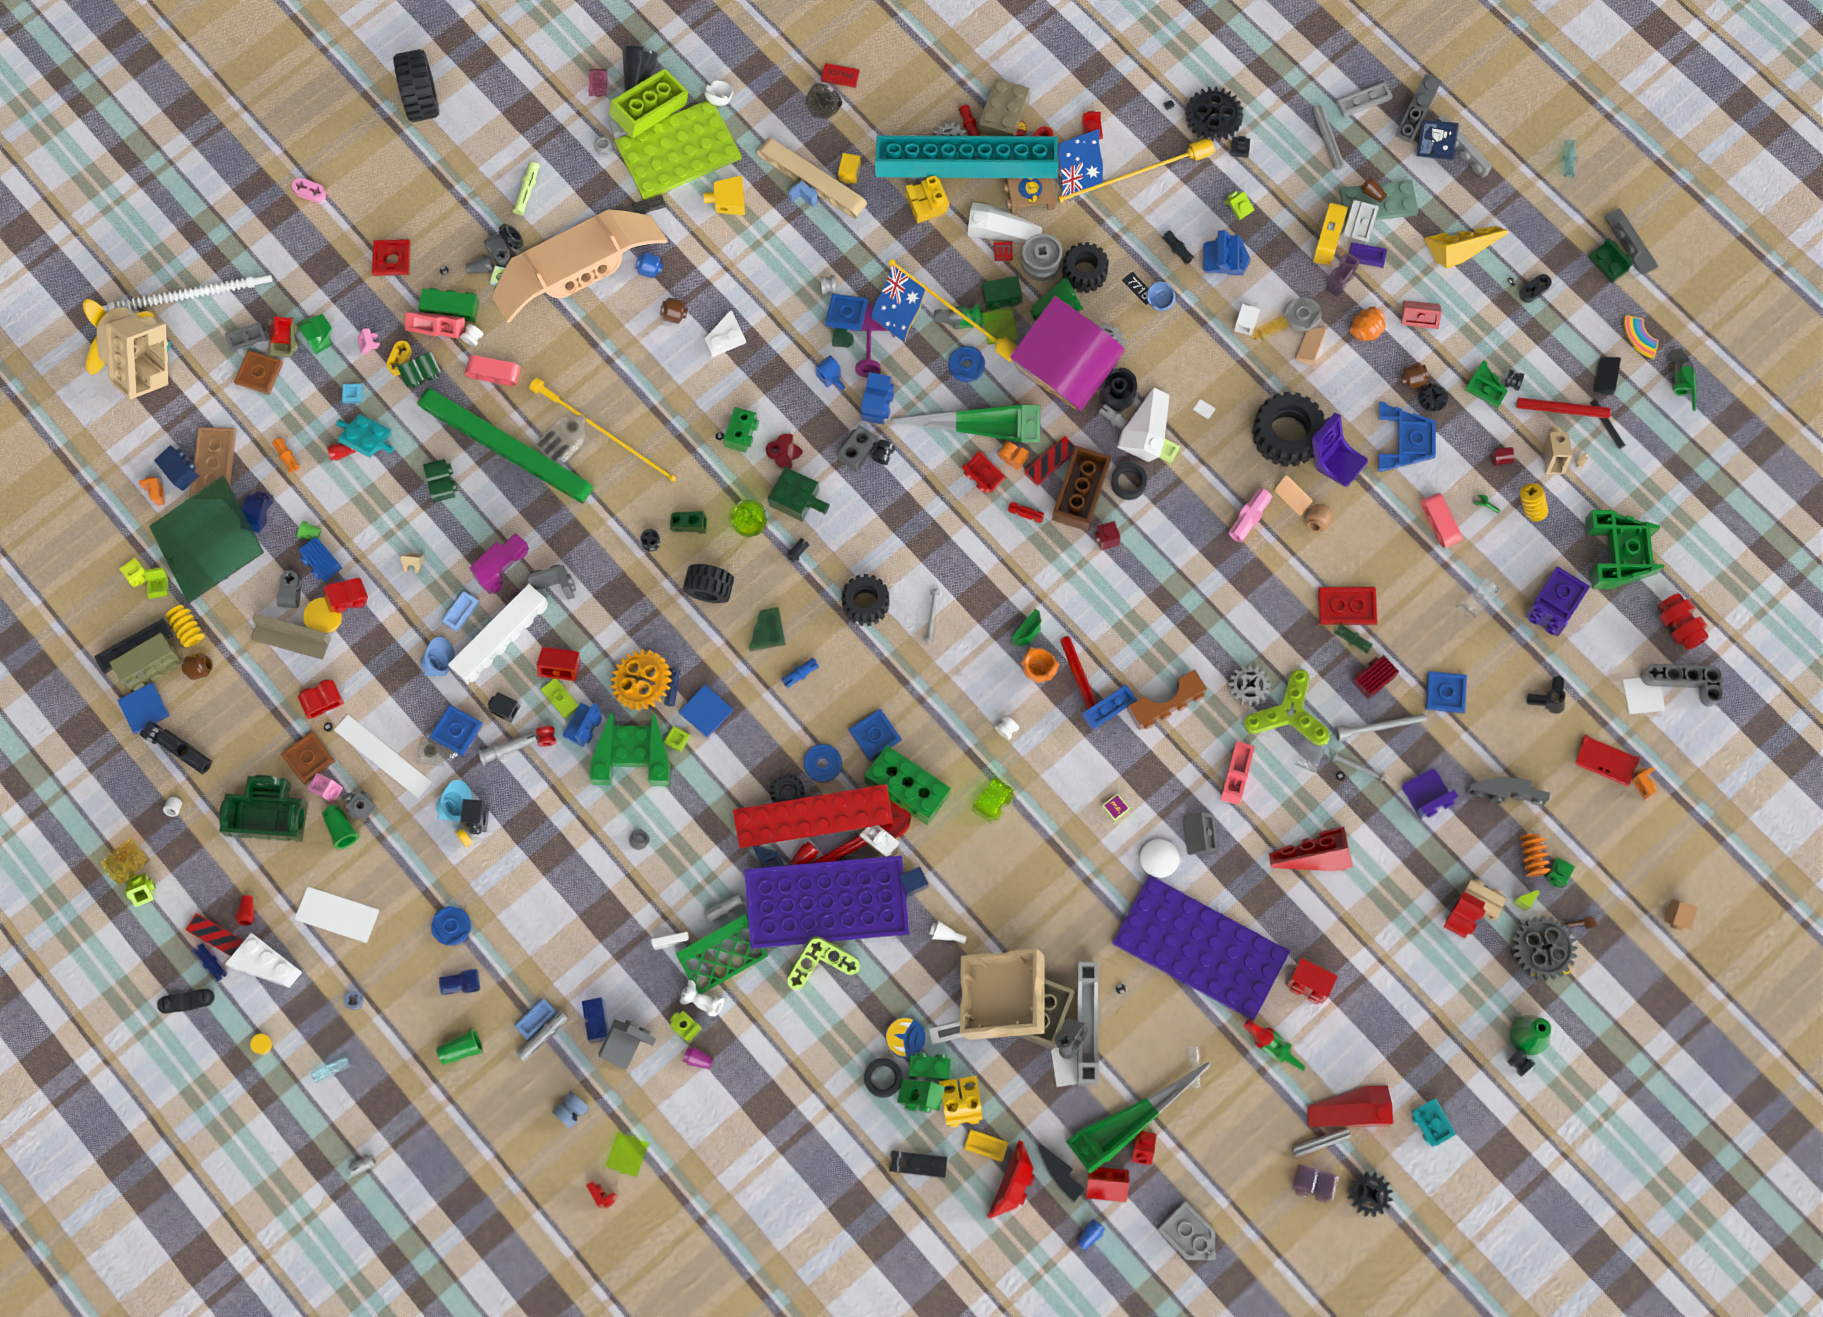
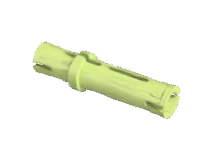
[513,162,540,216]

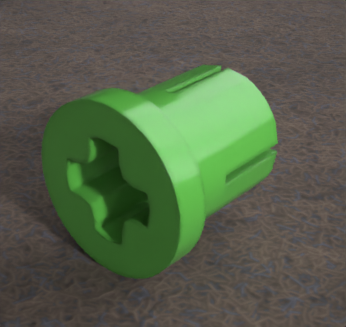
[297,520,321,541]

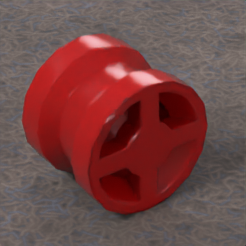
[536,726,557,747]

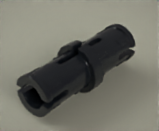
[1162,230,1194,265]

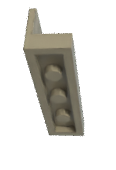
[252,613,331,659]

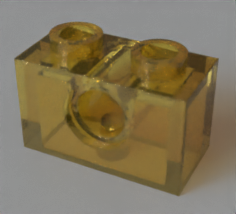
[100,837,151,886]

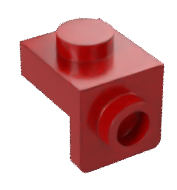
[1131,1131,1157,1165]

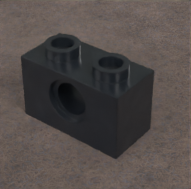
[460,799,489,835]

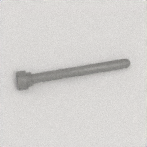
[1335,714,1427,742]

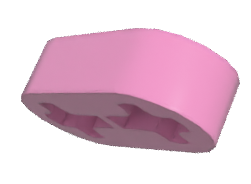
[292,178,326,203]

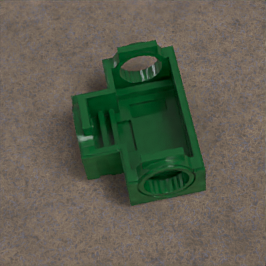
[219,775,308,842]

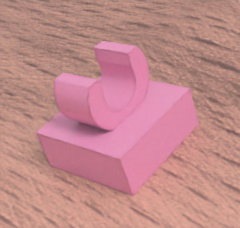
[357,329,380,354]

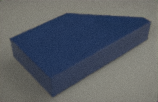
[752,845,784,868]

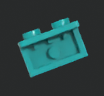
[1411,1098,1457,1148]

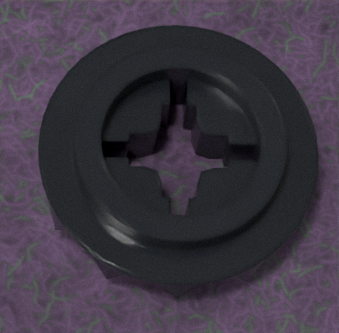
[499,224,523,250]
[1418,383,1448,412]

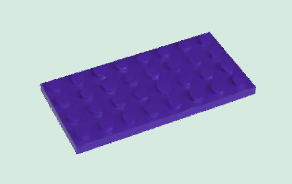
[744,856,909,949]
[1112,875,1290,1021]

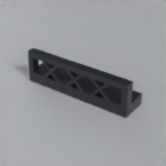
[94,618,173,674]

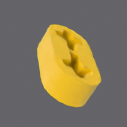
[386,341,412,376]

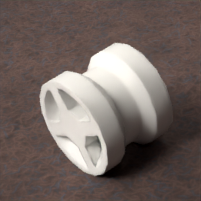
[460,324,484,347]
[995,716,1019,740]

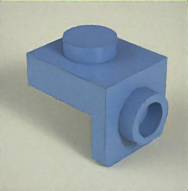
[789,181,818,207]

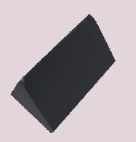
[1594,357,1621,395]

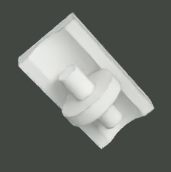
[860,825,899,857]

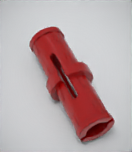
[959,105,980,136]

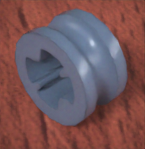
[344,991,364,1010]

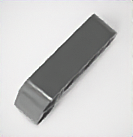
[1641,664,1723,707]

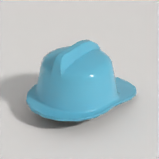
[436,780,472,822]

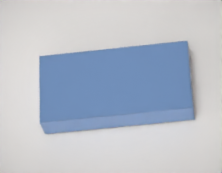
[514,998,558,1041]

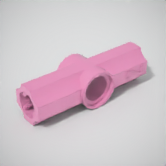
[1228,488,1272,542]

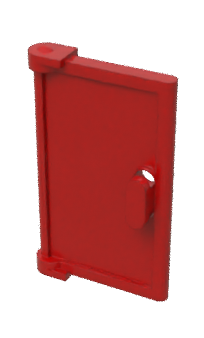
[1575,734,1640,787]

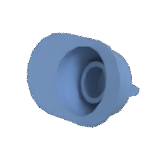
[420,637,455,677]

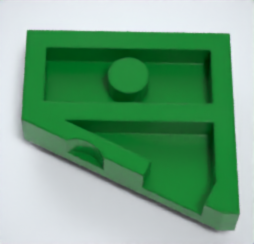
[1465,360,1508,409]

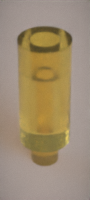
[1252,316,1289,341]

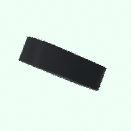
[1519,274,1552,303]

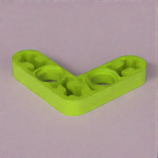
[787,936,860,990]

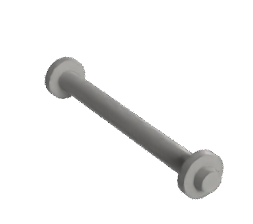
[924,589,940,644]
[1331,752,1386,782]

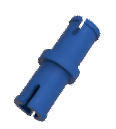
[781,657,819,689]

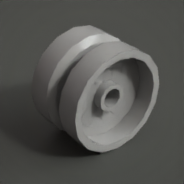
[1022,234,1062,281]

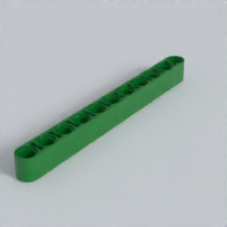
[417,388,594,504]

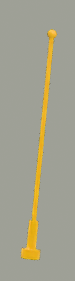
[529,377,676,482]

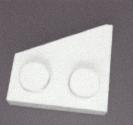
[705,311,746,357]

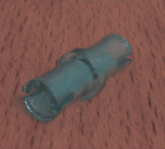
[1563,140,1578,178]

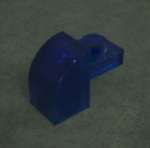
[241,492,274,533]

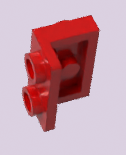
[961,451,1007,493]

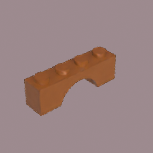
[1127,670,1207,730]

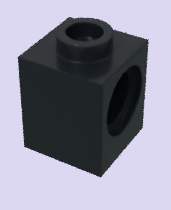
[488,692,521,723]

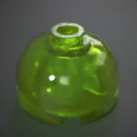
[728,500,767,537]

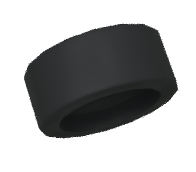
[1111,462,1147,500]
[864,1058,902,1098]

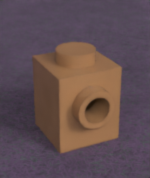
[1664,899,1698,931]

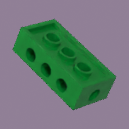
[864,745,951,826]

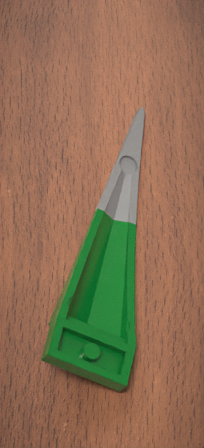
[891,404,1041,442]
[1066,1063,1210,1173]

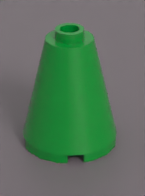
[1030,278,1083,320]
[1510,1015,1551,1055]

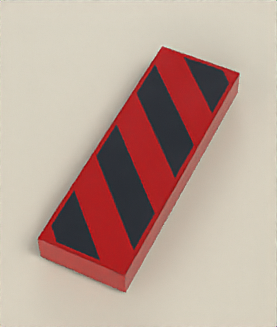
[1024,436,1075,487]
[185,913,244,956]

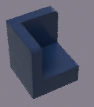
[899,867,928,898]

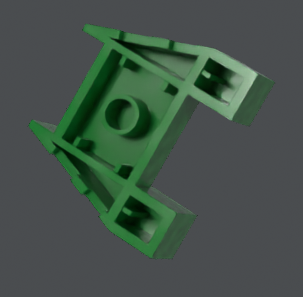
[1585,510,1664,589]
[590,713,671,787]

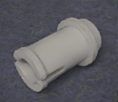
[348,1154,376,1176]

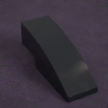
[1038,1144,1085,1203]

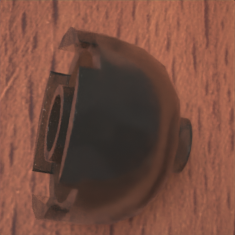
[806,83,843,119]

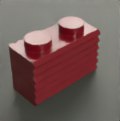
[1353,655,1399,700]

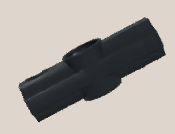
[155,729,213,775]

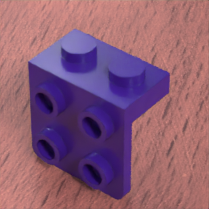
[1402,769,1458,819]

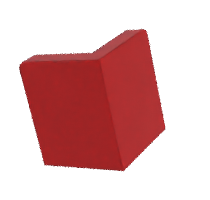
[269,316,293,344]

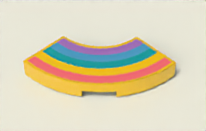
[1623,315,1659,359]

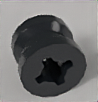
[1504,369,1525,391]
[640,529,661,552]
[139,721,164,744]

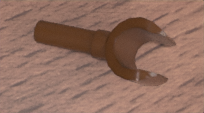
[1566,916,1597,930]

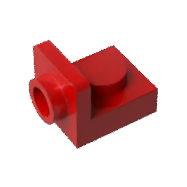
[1082,111,1103,140]
[586,1181,618,1209]

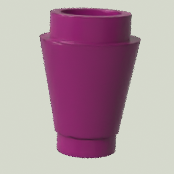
[682,1046,714,1069]

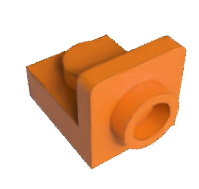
[139,477,165,506]
[1632,767,1657,800]

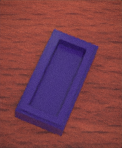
[1347,242,1387,268]

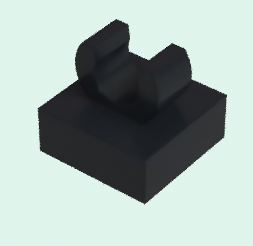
[1230,136,1251,158]

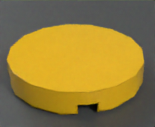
[303,597,342,633]

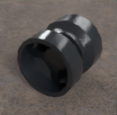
[871,439,895,465]
[1507,1048,1536,1077]

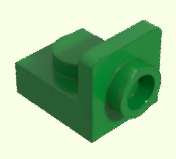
[1545,857,1575,888]

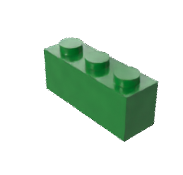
[418,288,480,322]

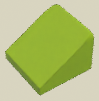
[1513,890,1540,911]

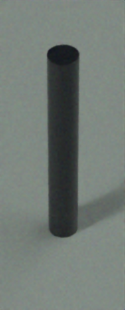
[1590,399,1626,449]

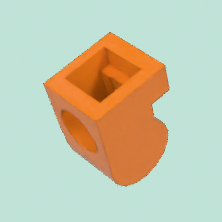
[997,441,1028,471]

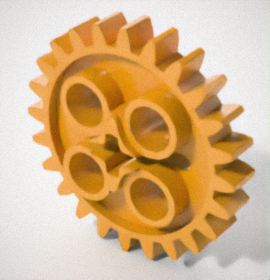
[610,649,672,711]

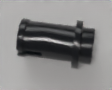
[786,538,809,562]

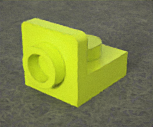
[120,558,146,588]

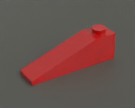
[1307,1085,1394,1127]

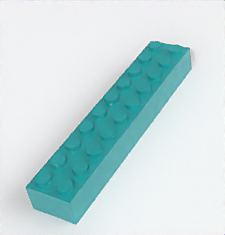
[875,135,1058,178]

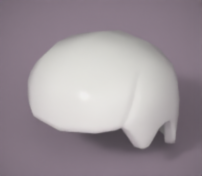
[705,80,733,106]

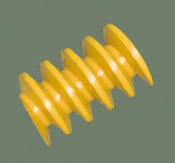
[1519,483,1548,522]
[166,605,205,647]

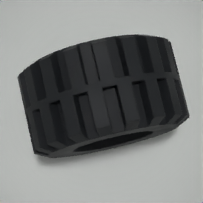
[1062,242,1109,293]
[683,564,734,603]
[841,574,890,626]

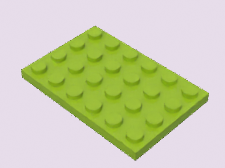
[614,100,742,201]

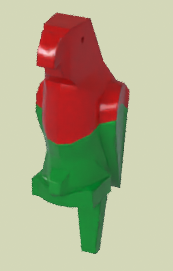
[1242,1018,1306,1071]

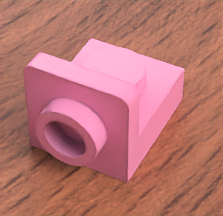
[307,773,343,804]

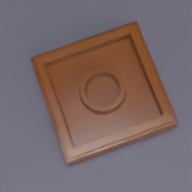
[234,350,283,395]
[281,731,336,784]

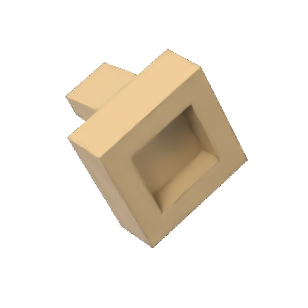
[401,552,425,573]

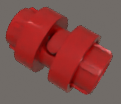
[1658,593,1709,650]

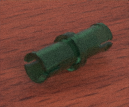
[1334,624,1374,654]

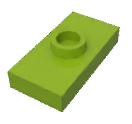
[540,679,579,719]

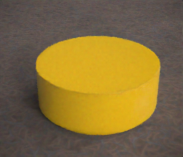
[454,828,472,847]
[250,1034,272,1055]

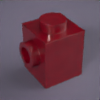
[1094,521,1121,550]

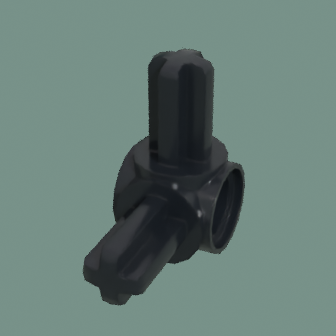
[1527,675,1566,714]

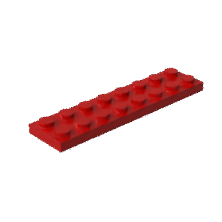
[733,784,894,848]

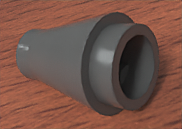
[465,255,494,274]

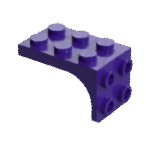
[1312,412,1368,487]
[1525,566,1590,636]

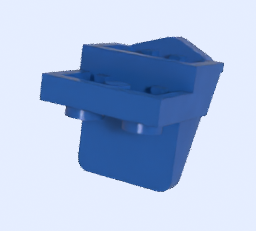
[1203,230,1251,276]

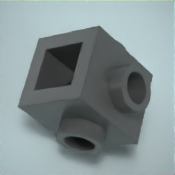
[343,790,376,821]

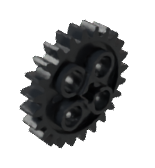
[1185,86,1244,142]

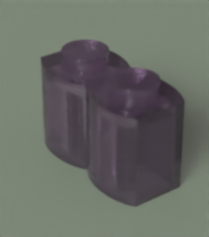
[1326,253,1360,296]
[1291,1164,1338,1204]

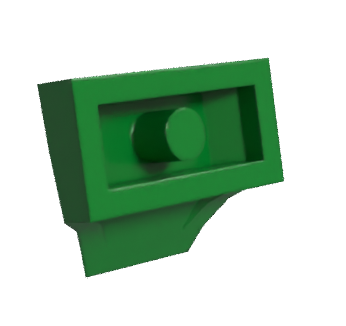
[297,314,332,354]
[1011,608,1042,647]

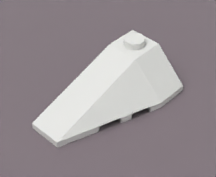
[968,202,1042,243]
[1117,388,1170,462]

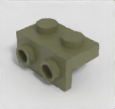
[267,317,298,358]

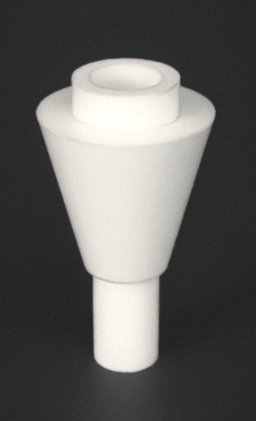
[929,921,966,944]

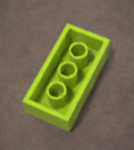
[609,69,689,138]

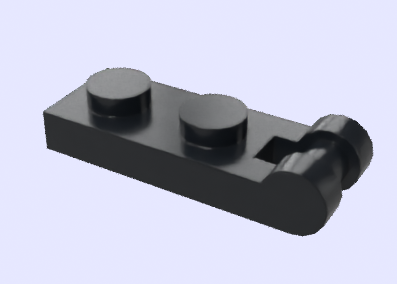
[889,1151,948,1178]

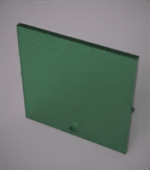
[149,476,264,603]

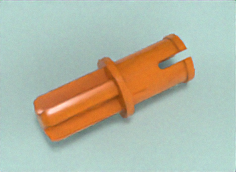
[272,438,300,473]

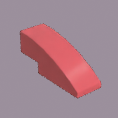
[405,312,465,338]
[1220,741,1255,805]

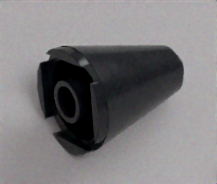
[622,46,658,92]

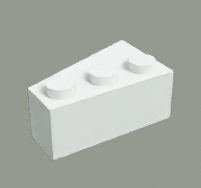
[225,933,302,988]

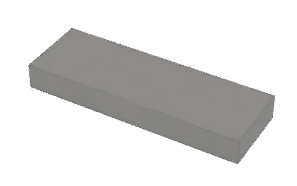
[1336,82,1393,118]

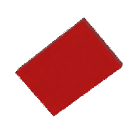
[1318,587,1378,625]

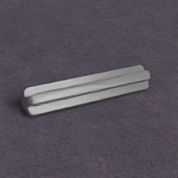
[1292,1128,1351,1157]

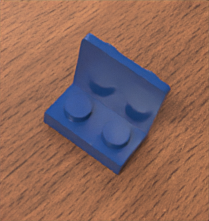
[562,703,602,748]

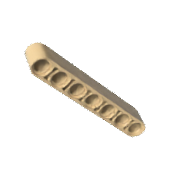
[757,138,867,219]

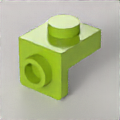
[1223,191,1254,220]
[144,567,169,599]

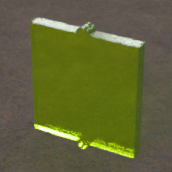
[982,308,1018,345]
[605,1132,649,1177]

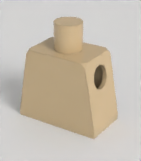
[1544,427,1573,474]

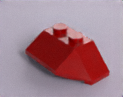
[987,1140,1035,1220]

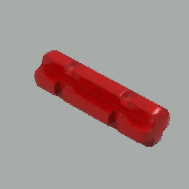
[1008,502,1045,523]

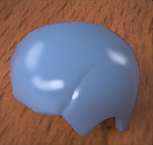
[1147,281,1176,311]

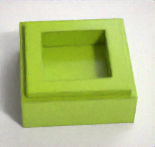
[664,726,690,752]

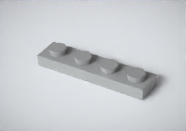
[1438,115,1492,178]

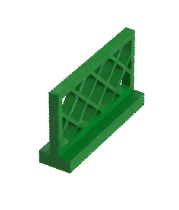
[676,915,768,994]

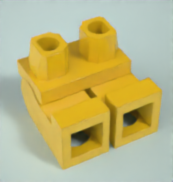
[905,175,949,224]
[938,1076,983,1127]

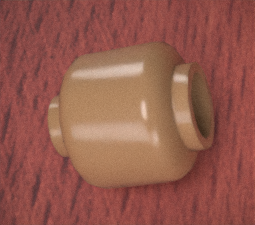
[1305,504,1333,532]

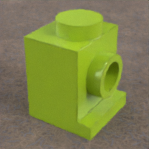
[670,1011,702,1044]

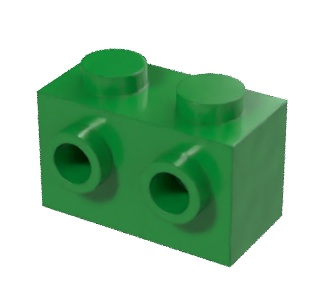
[723,407,759,453]
[909,1053,951,1081]

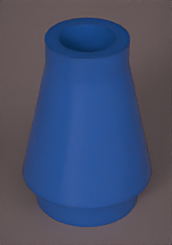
[1076,1219,1105,1250]

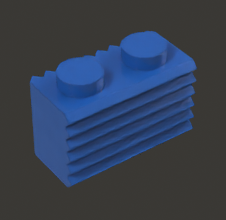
[298,537,343,582]

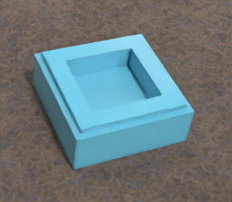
[342,384,363,404]

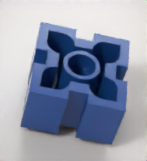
[861,372,894,425]

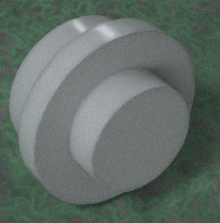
[594,137,613,155]

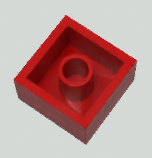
[1286,958,1338,1004]

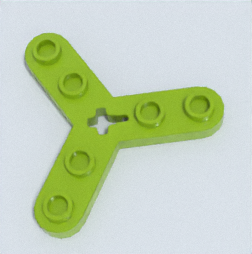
[1244,669,1330,746]

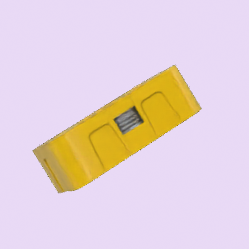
[1313,202,1348,267]

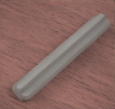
[1313,105,1344,170]

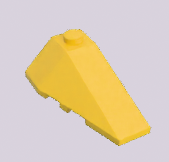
[1425,226,1508,268]

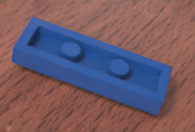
[1082,685,1137,730]

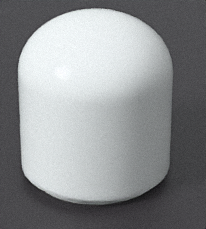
[163,797,182,817]

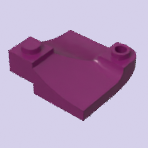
[469,533,529,594]

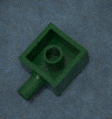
[768,467,830,522]

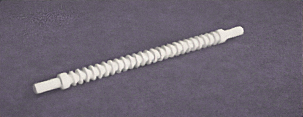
[101,275,273,312]

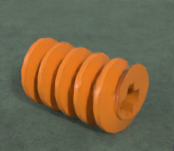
[1520,834,1551,877]

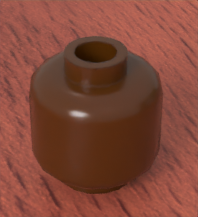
[660,298,688,324]
[1400,362,1430,389]
[182,653,213,680]

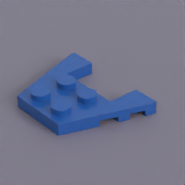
[1378,402,1436,472]

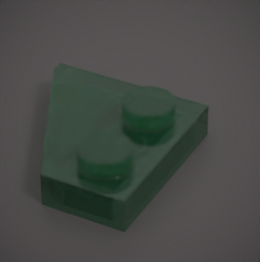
[749,607,786,652]

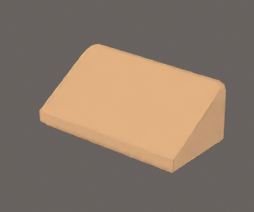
[1295,328,1327,366]
[1275,475,1313,516]

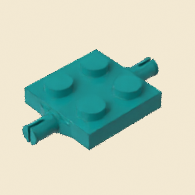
[336,414,394,458]

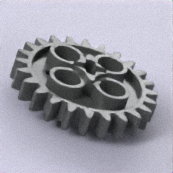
[1511,915,1578,981]

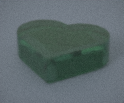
[832,328,854,348]

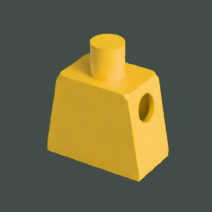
[703,176,745,215]

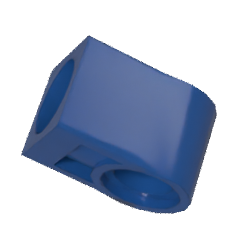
[815,355,845,391]

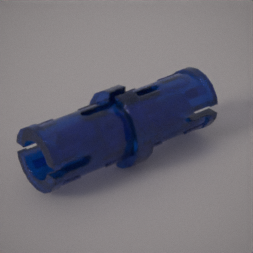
[193,944,227,981]

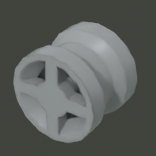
[820,275,837,295]

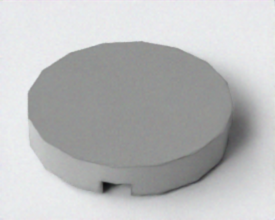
[1285,297,1322,332]

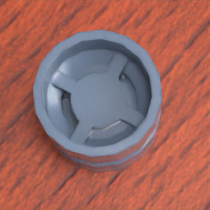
[551,1090,590,1129]

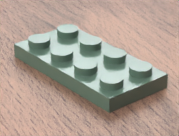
[1340,180,1418,223]

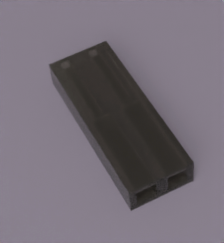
[632,195,666,214]

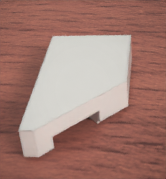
[651,932,689,950]

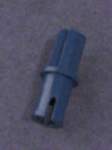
[664,668,680,707]

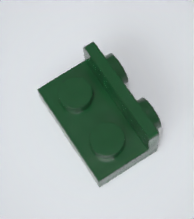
[1588,238,1633,284]

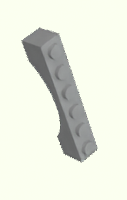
[1077,962,1099,1086]

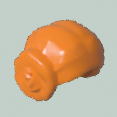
[1350,307,1386,342]
[1021,647,1060,683]

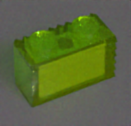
[972,776,1015,824]

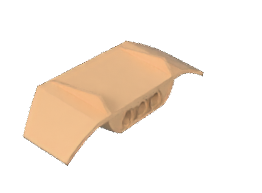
[492,210,667,323]

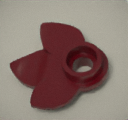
[765,434,803,469]

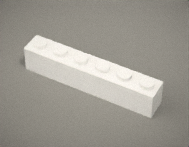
[448,584,548,685]

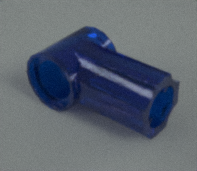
[439,969,481,995]

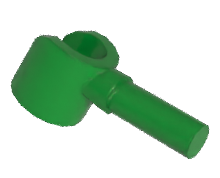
[1474,495,1500,514]

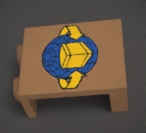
[1003,178,1056,215]

